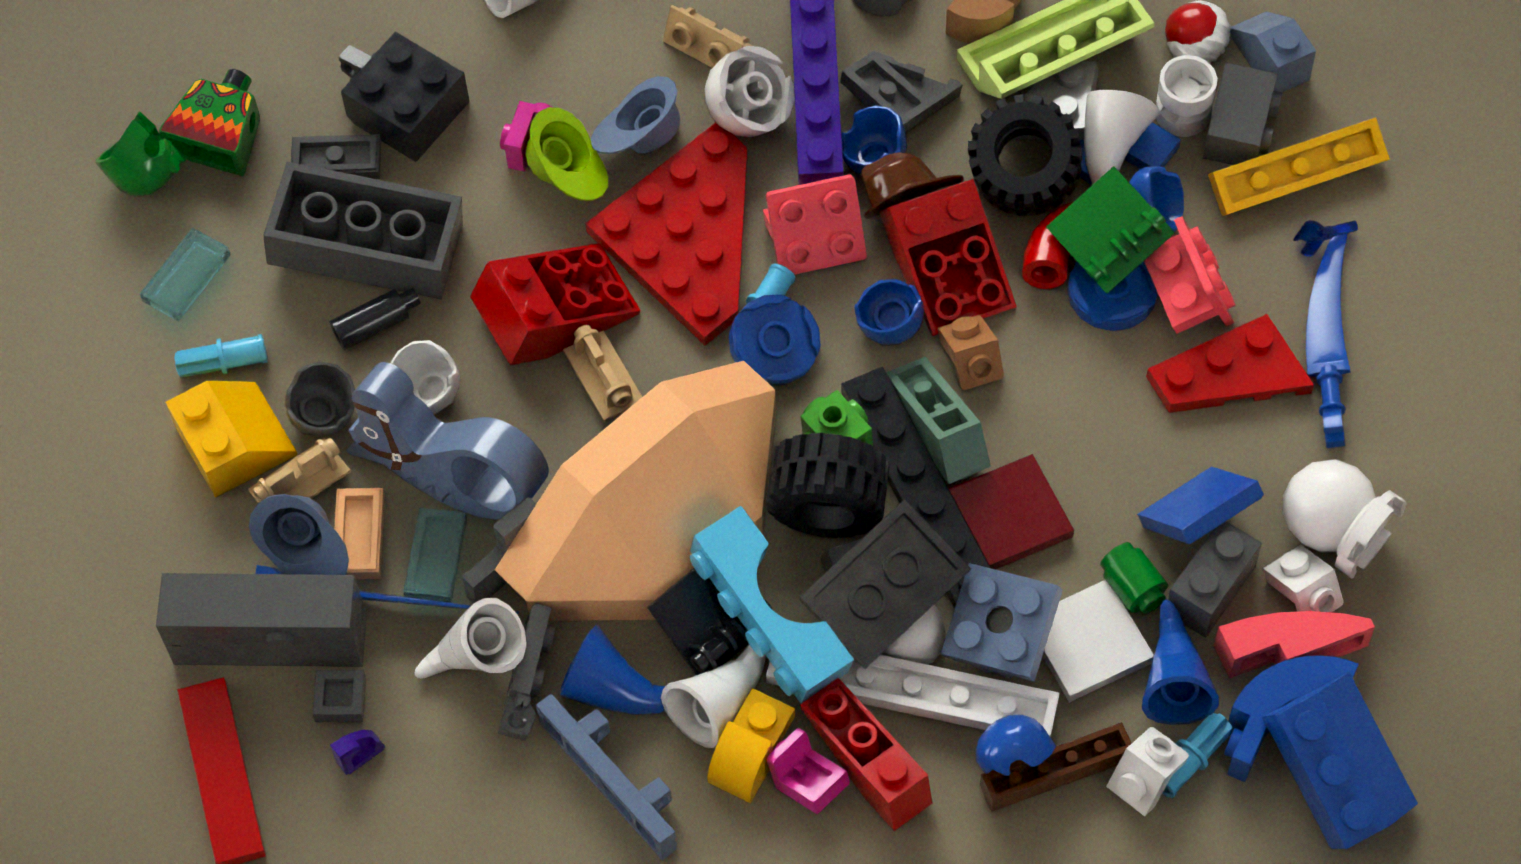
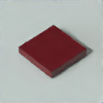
[949,454,1074,570]

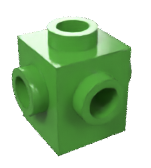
[800,390,873,446]

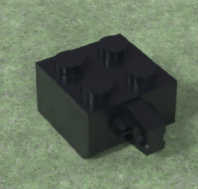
[338,31,470,162]

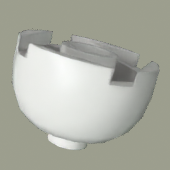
[705,46,795,137]

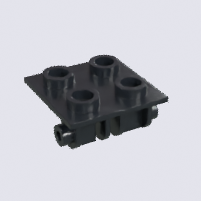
[647,568,773,675]

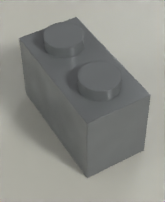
[1203,63,1282,165]
[1168,522,1262,638]

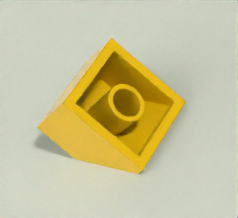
[165,381,298,498]

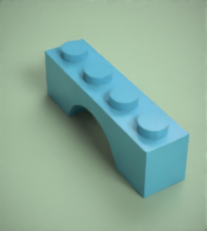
[690,506,854,704]

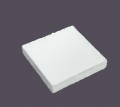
[1042,580,1154,703]

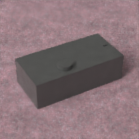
[263,162,463,299]
[156,573,367,667]

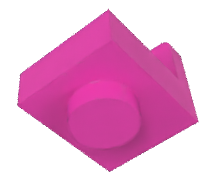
[500,101,552,172]
[767,728,850,815]

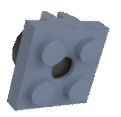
[941,563,1063,681]

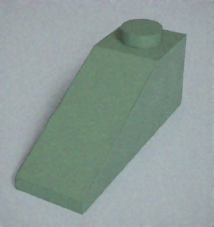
[886,356,991,484]

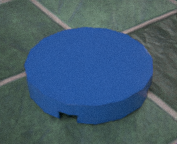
[1067,262,1157,331]
[729,294,821,386]

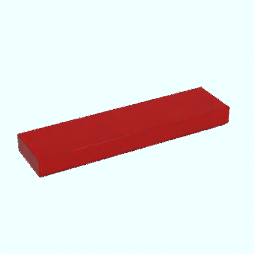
[177,677,266,864]

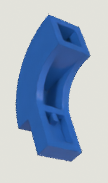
[1224,655,1359,782]

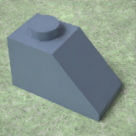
[1229,11,1316,93]

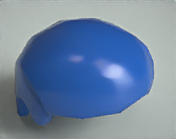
[841,105,907,174]
[1129,166,1184,232]
[854,279,924,345]
[975,715,1056,776]

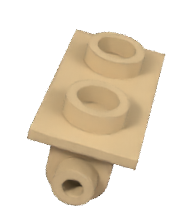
[663,5,753,68]
[563,325,642,422]
[248,438,351,503]

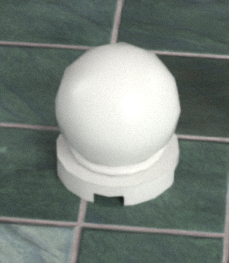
[1282,459,1407,579]

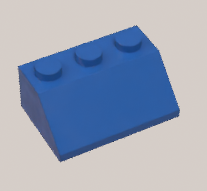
[1262,672,1418,849]

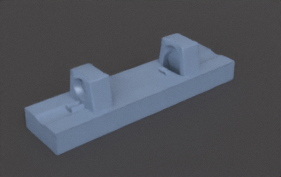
[536,693,677,861]

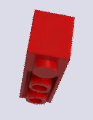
[800,678,933,831]

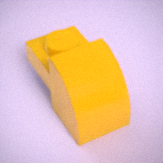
[707,688,795,804]

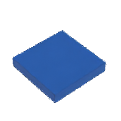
[1137,466,1264,544]

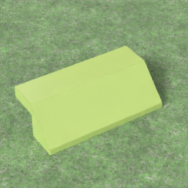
[957,0,1154,99]

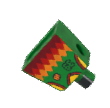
[159,69,260,177]

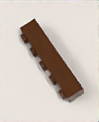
[980,722,1132,812]

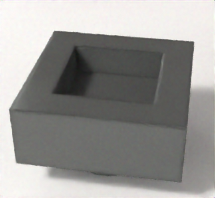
[312,670,366,722]

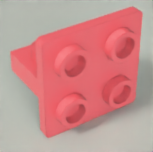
[763,174,867,275]
[1144,216,1236,334]

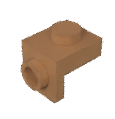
[938,315,1004,390]

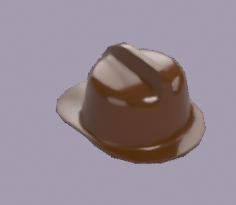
[861,152,964,219]

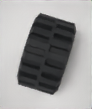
[968,94,1082,216]
[766,433,890,538]

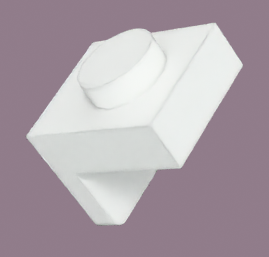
[1263,545,1344,612]
[1106,727,1189,816]

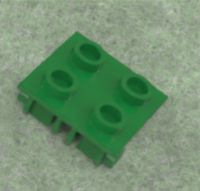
[1046,166,1175,294]

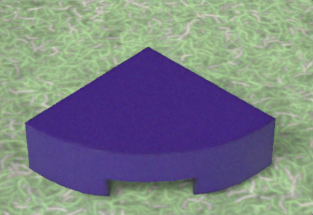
[330,730,385,775]

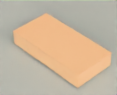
[334,488,385,579]

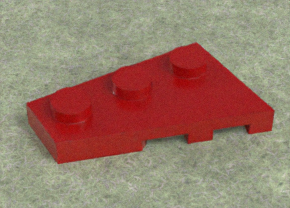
[1146,314,1314,413]

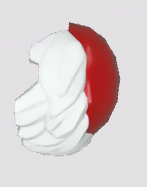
[1165,0,1231,64]

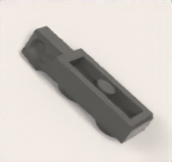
[497,603,556,741]

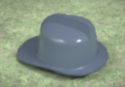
[591,76,681,154]
[249,494,349,575]

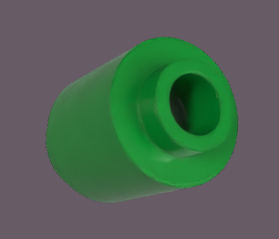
[1100,542,1168,614]

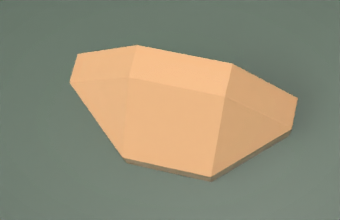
[495,360,776,621]

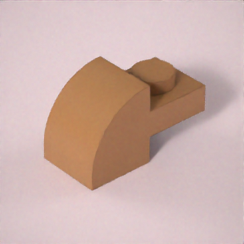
[946,0,1022,44]

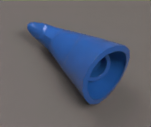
[1142,600,1219,725]
[559,624,665,715]

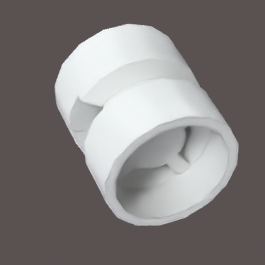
[1156,55,1217,137]

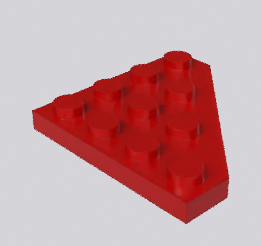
[585,122,748,346]

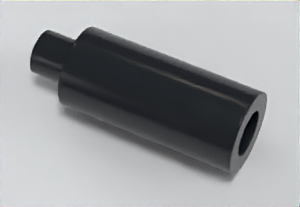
[329,288,421,350]

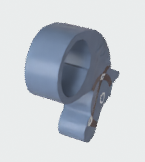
[346,362,549,519]

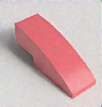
[1214,611,1375,678]

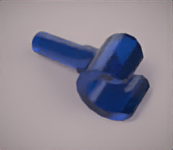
[1293,220,1358,257]

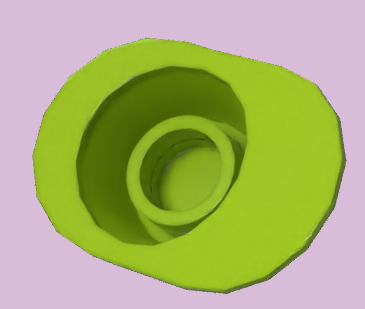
[525,107,609,201]

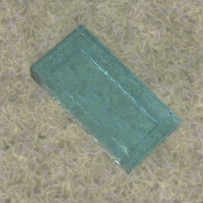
[139,227,231,321]
[403,508,467,603]

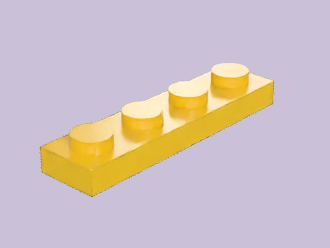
[1208,117,1390,216]

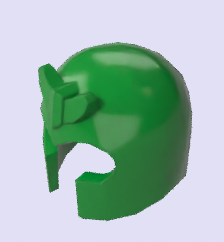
[95,111,187,196]

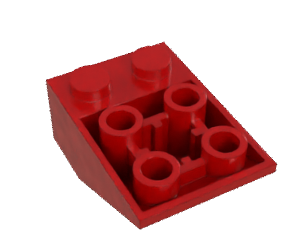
[879,179,1017,336]
[470,243,641,366]

